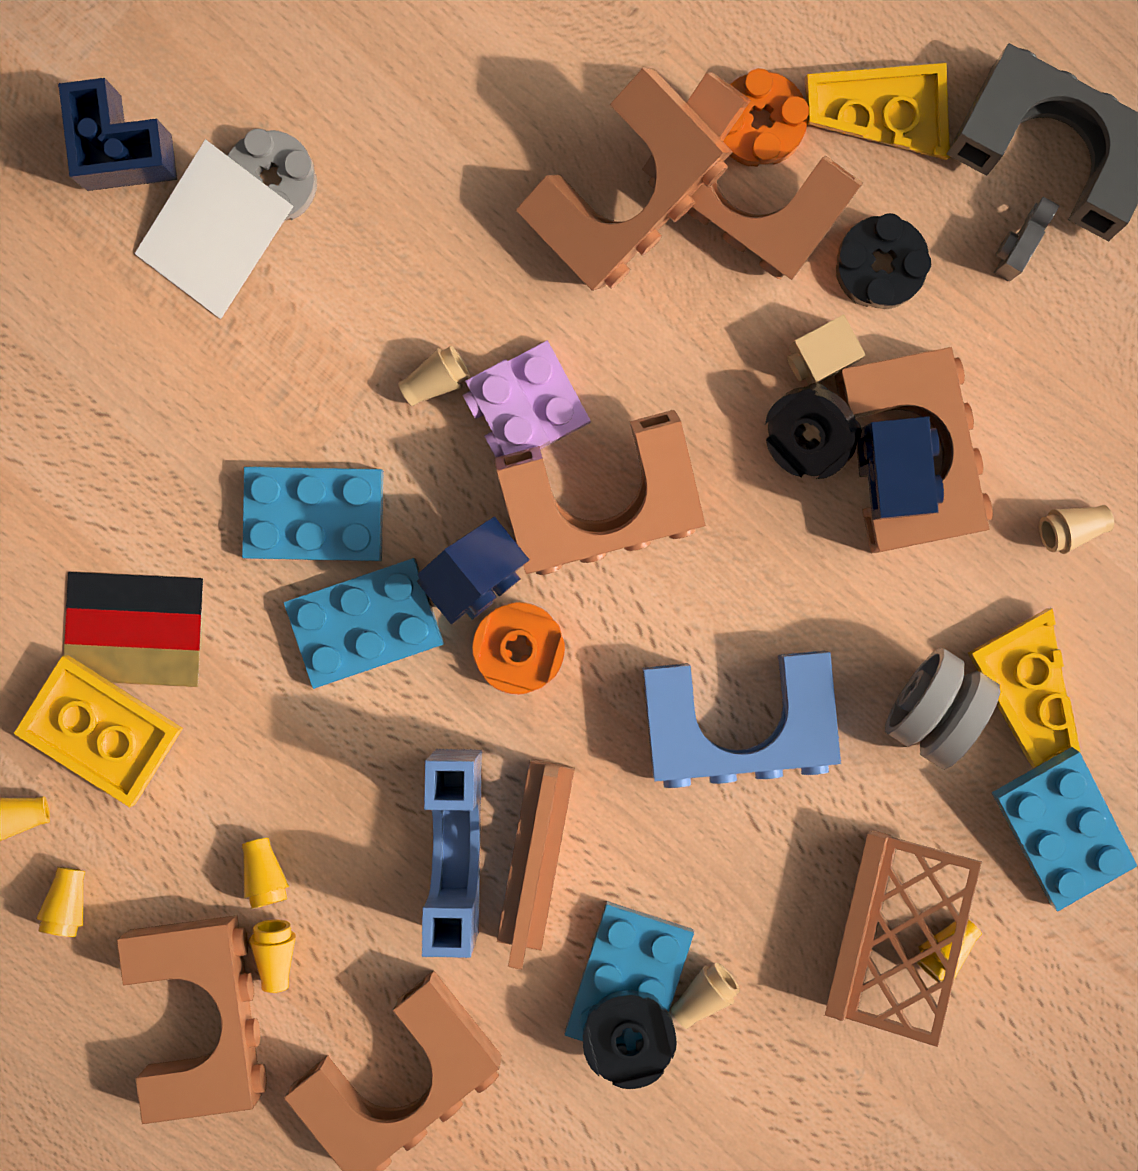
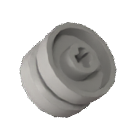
[885,648,1001,770]

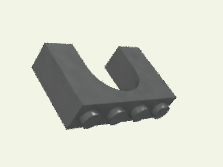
[947,43,1138,242]

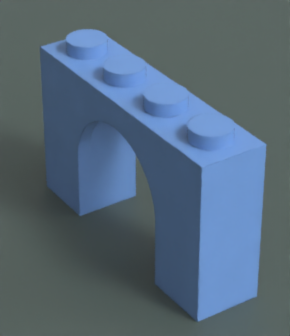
[642,651,841,788]
[422,749,482,958]

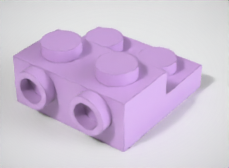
[463,340,591,457]

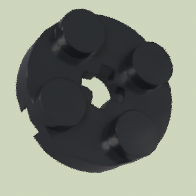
[836,213,932,309]
[765,383,862,479]
[583,990,677,1089]

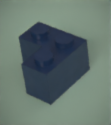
[58,78,177,191]
[856,417,944,520]
[416,516,530,625]

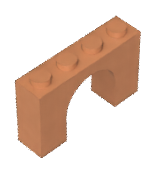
[516,68,732,291]
[642,72,863,280]
[835,347,993,554]
[495,410,706,575]
[117,915,267,1124]
[284,970,502,1171]

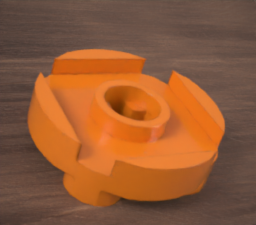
[723,68,809,167]
[473,602,565,695]

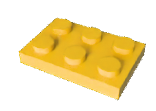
[14,655,183,808]

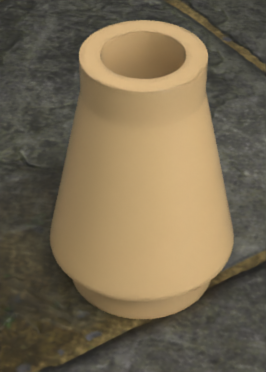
[399,346,470,406]
[1039,505,1114,554]
[670,963,740,1029]

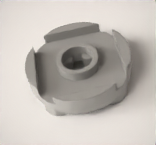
[228,129,317,221]

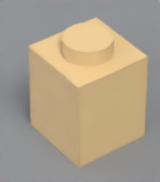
[787,314,866,385]

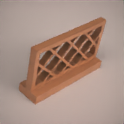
[497,760,575,970]
[824,830,982,1047]

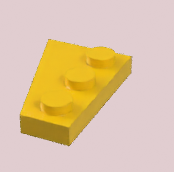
[805,63,950,160]
[968,608,1080,769]

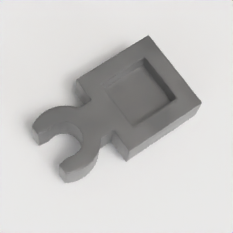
[994,197,1059,282]

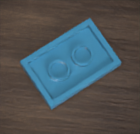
[242,467,384,561]
[284,558,444,689]
[992,747,1138,912]
[565,901,694,1050]

